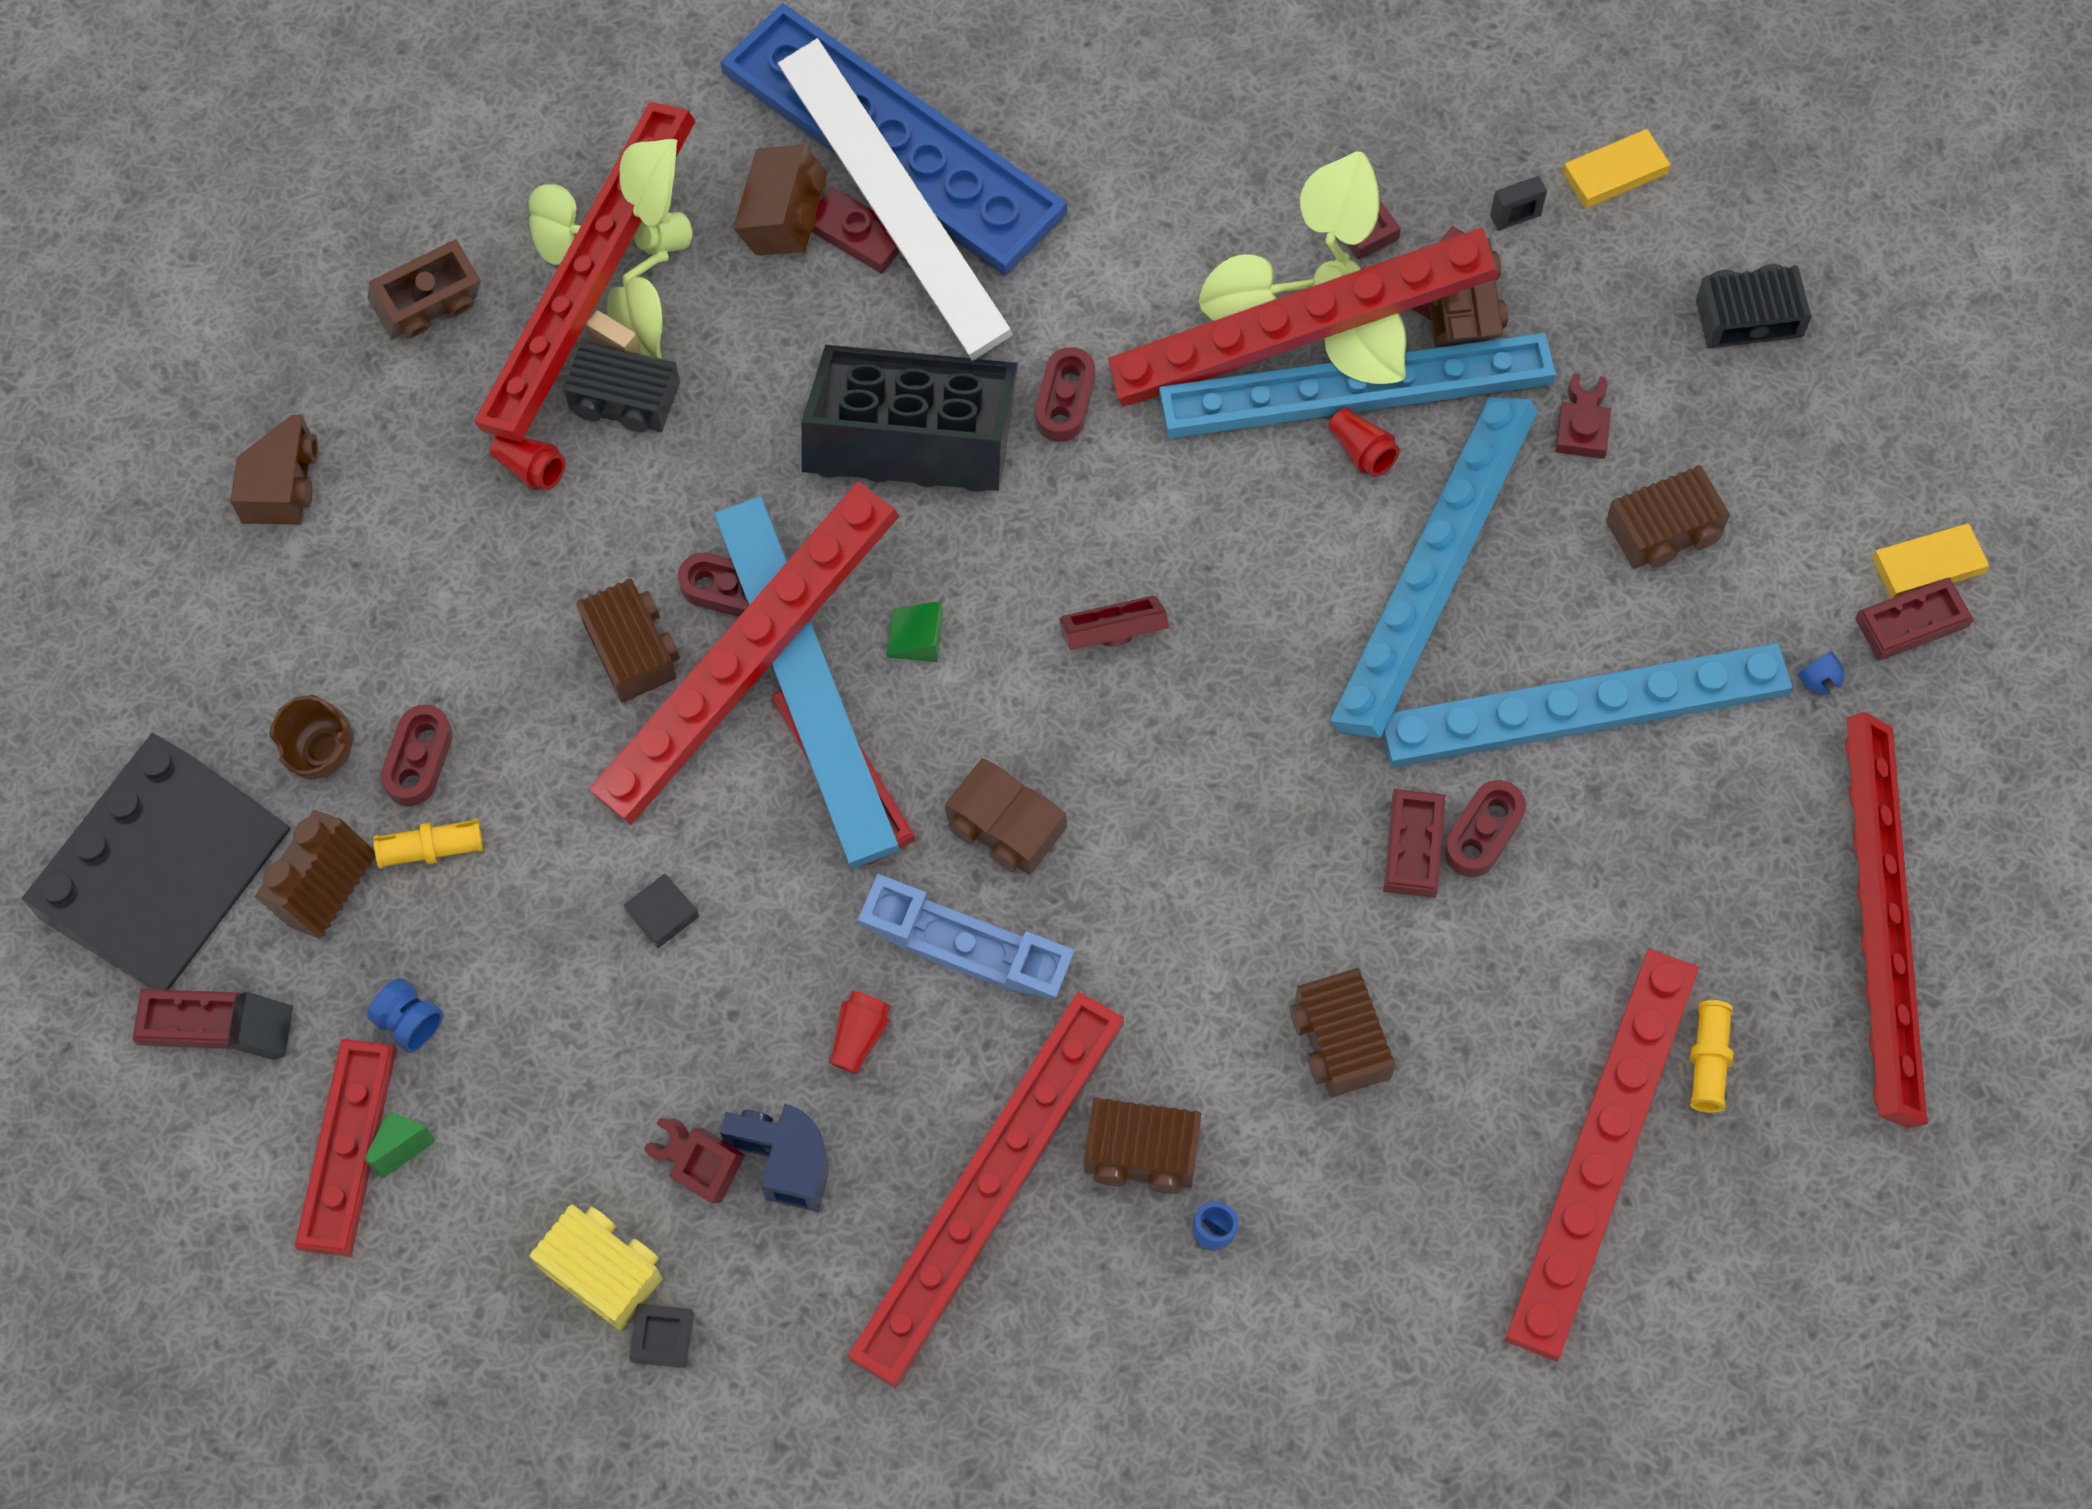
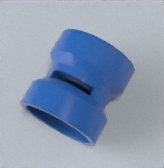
[367,978,443,1052]

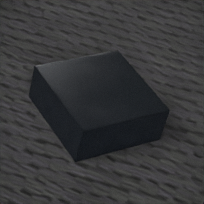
[1490,176,1547,231]
[624,874,699,949]
[227,992,293,1060]
[629,1304,694,1368]

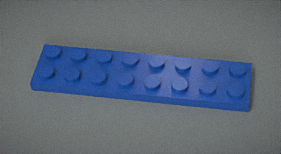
[720,3,1067,276]

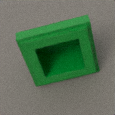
[887,602,943,662]
[365,1112,435,1178]

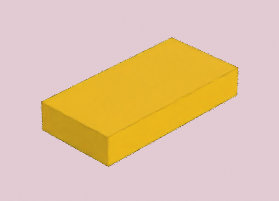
[1562,129,1671,209]
[1872,523,1989,599]

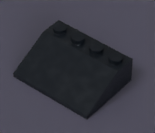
[801,344,1018,492]
[21,732,291,990]

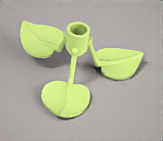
[529,139,692,359]
[1199,152,1406,384]

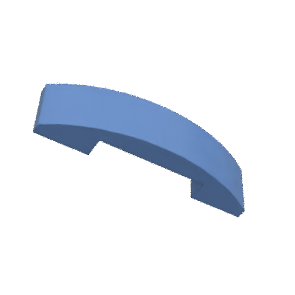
[857,873,1075,1000]

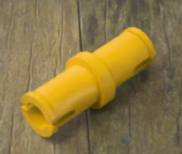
[373,818,484,869]
[1689,1000,1734,1113]

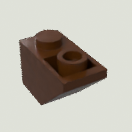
[230,415,318,525]

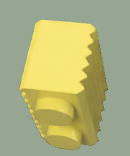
[529,1204,663,1331]

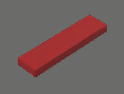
[294,1039,397,1257]

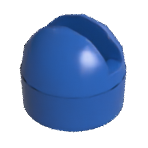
[1798,651,1844,695]
[1192,1202,1239,1251]

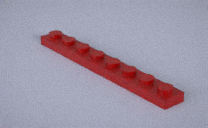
[473,102,696,442]
[1108,227,1499,406]
[589,481,900,825]
[1845,712,1928,1128]
[1504,948,1699,1362]
[847,991,1124,1389]

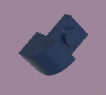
[720,1103,829,1212]

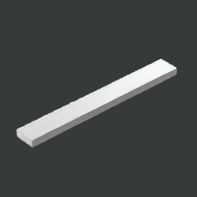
[778,38,1013,361]

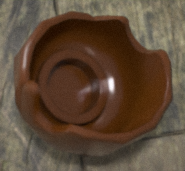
[269,695,354,780]

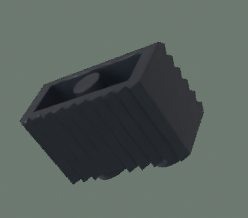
[1696,264,1811,349]
[564,340,680,433]

